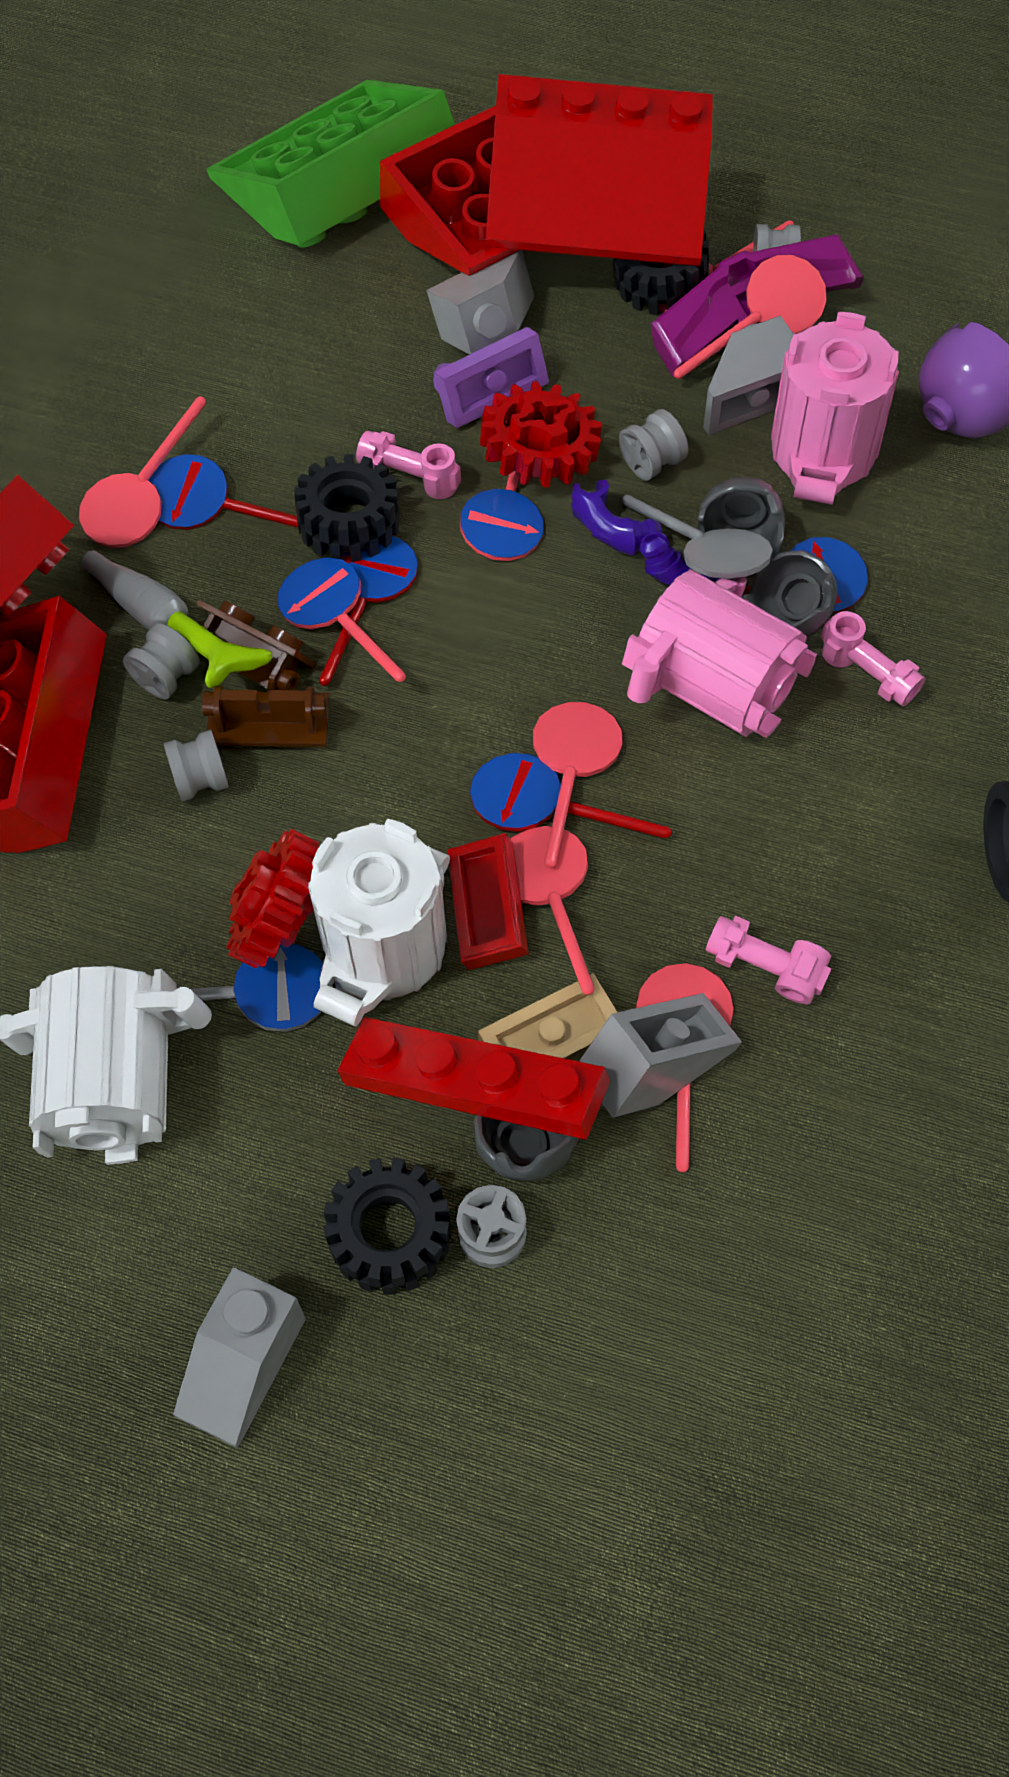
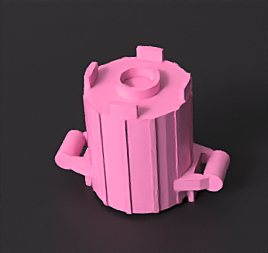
[771,312,899,505]
[622,569,817,738]

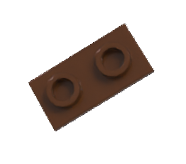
[196,600,316,690]
[202,685,330,747]

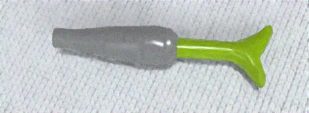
[81,550,272,688]

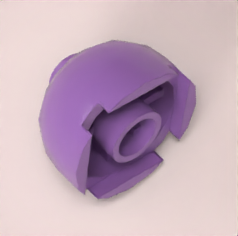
[918,322,1009,439]

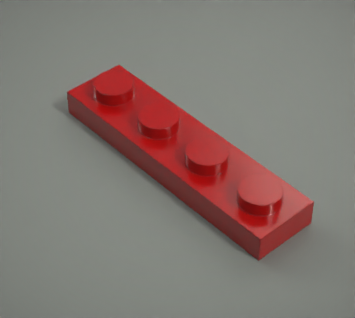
[337,1017,611,1140]

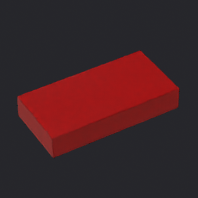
[447,833,529,970]

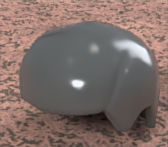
[697,477,786,559]
[742,550,837,637]
[473,1115,578,1182]

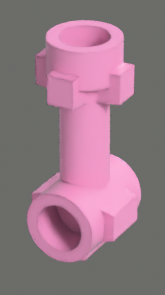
[356,430,462,500]
[820,611,926,707]
[705,916,831,1005]

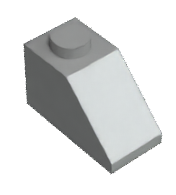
[426,250,534,355]
[703,316,794,435]
[579,993,742,1118]
[173,1267,306,1449]

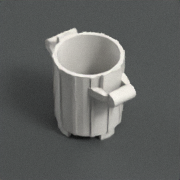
[308,819,450,1026]
[0,966,212,1165]

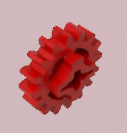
[479,381,602,488]
[226,829,319,969]

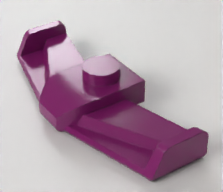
[651,234,864,377]

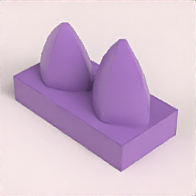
[433,327,549,428]

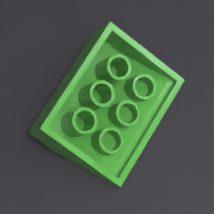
[206,80,455,247]

